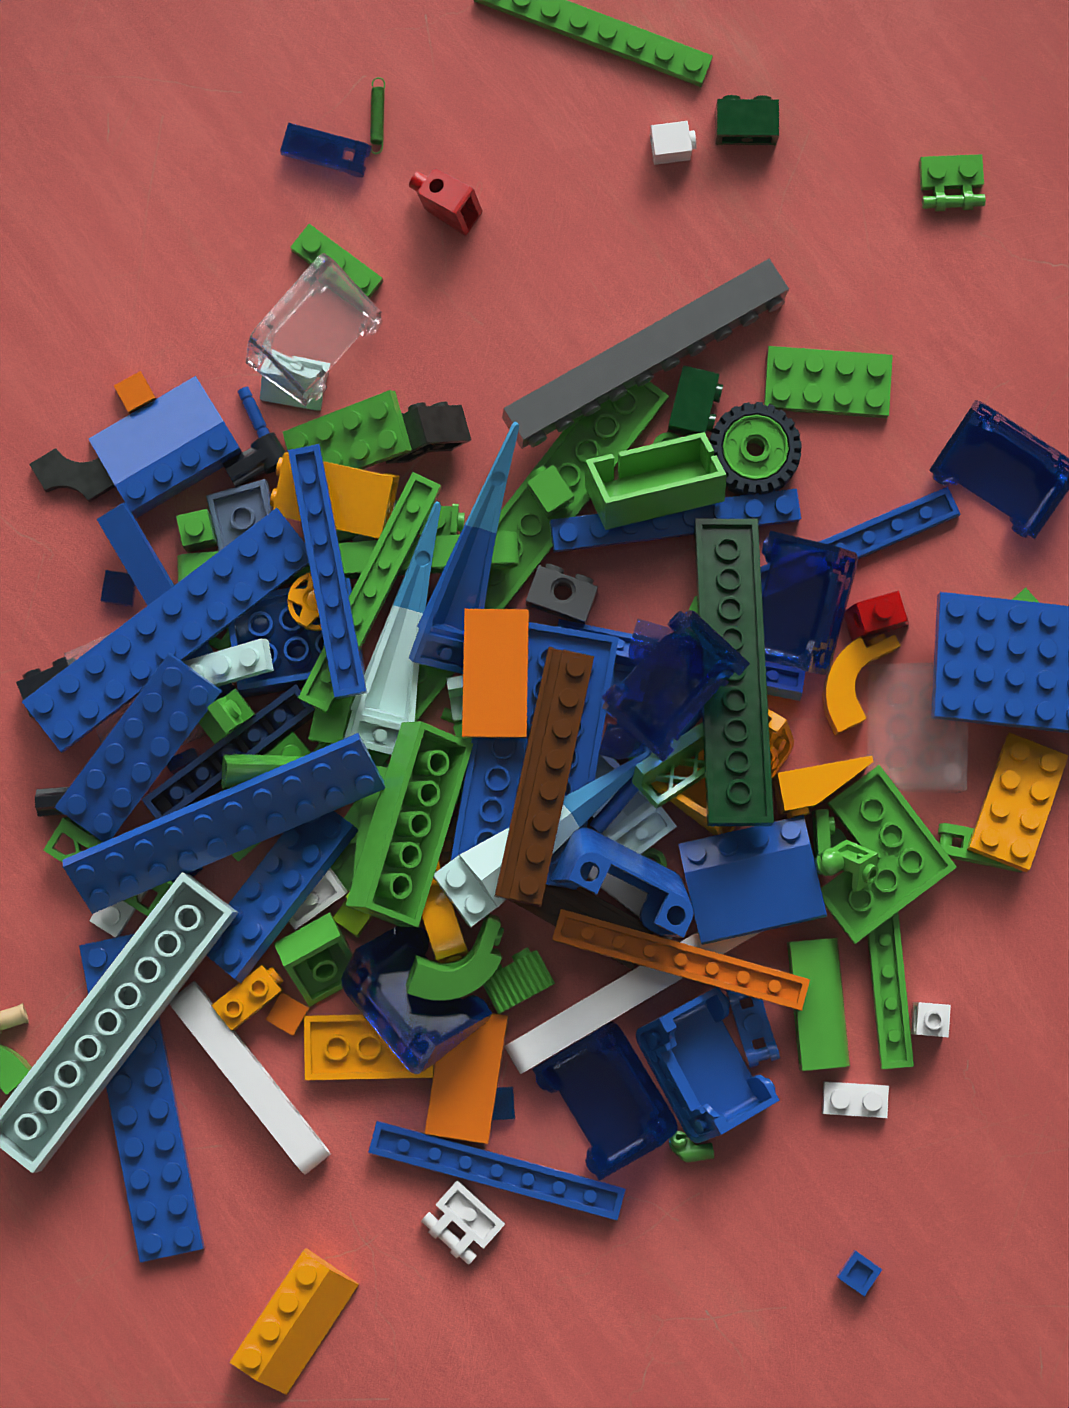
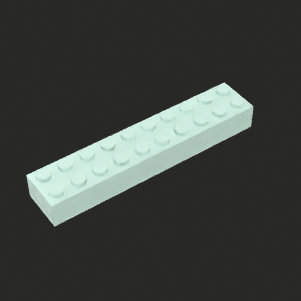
[0,872,239,1173]

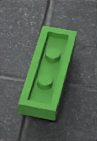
[290,224,383,305]

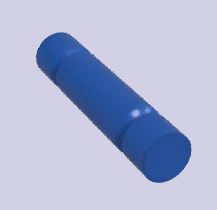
[237,386,270,438]

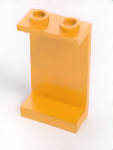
[270,452,400,539]

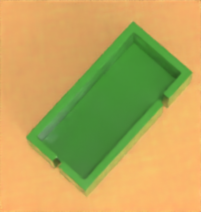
[585,432,726,530]

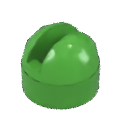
[815,848,844,876]

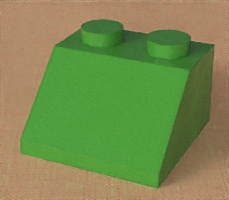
[274,912,365,1007]

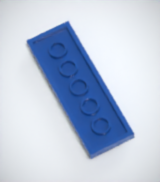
[54,652,222,842]
[206,811,358,983]

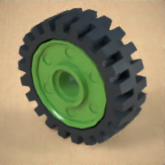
[709,402,802,496]

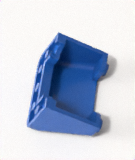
[636,987,780,1143]

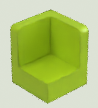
[333,892,373,938]

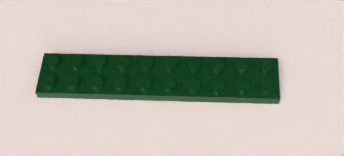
[694,518,774,826]

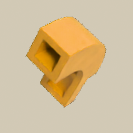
[823,634,901,735]
[422,860,468,963]

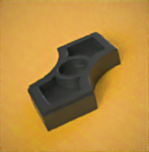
[29,448,116,502]

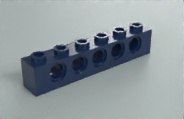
[141,684,315,819]

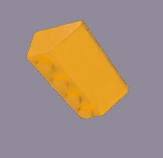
[229,1248,359,1395]

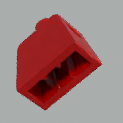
[409,169,483,236]
[843,591,909,642]

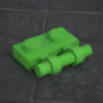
[919,154,986,211]

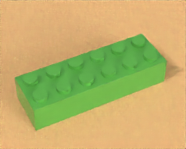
[346,721,473,927]

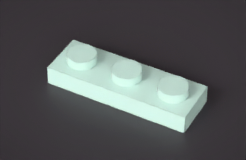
[183,638,274,687]

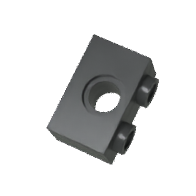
[526,564,598,624]

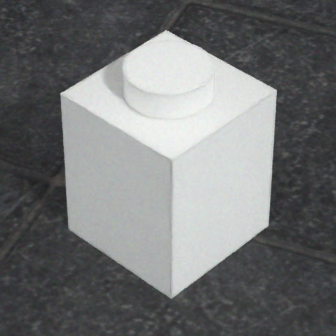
[650,121,697,165]

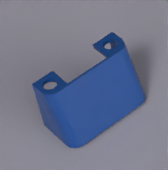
[550,827,694,938]

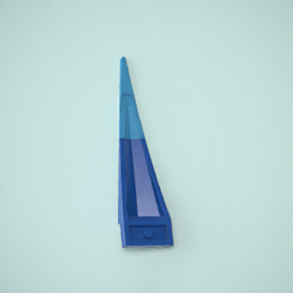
[409,421,519,674]

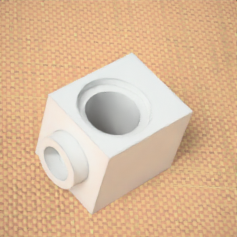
[911,1002,951,1037]

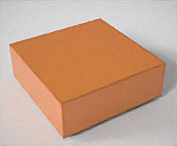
[113,371,156,414]
[265,992,310,1036]

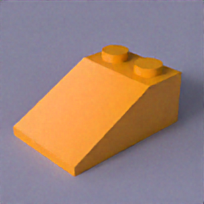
[772,756,874,819]

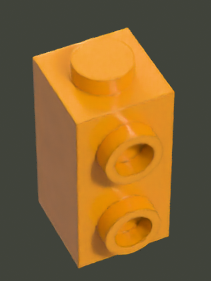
[211,965,284,1031]

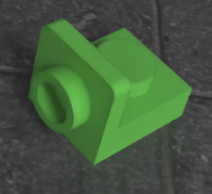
[419,504,465,536]
[833,840,878,891]

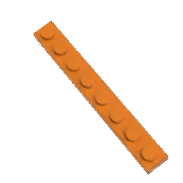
[552,909,810,1011]

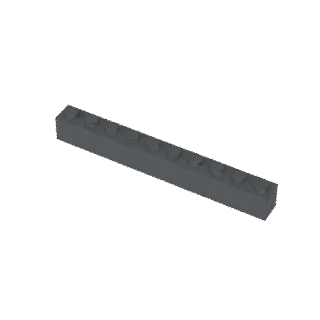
[502,259,789,449]

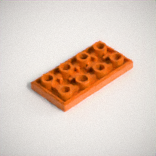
[462,609,529,738]
[424,1006,508,1144]

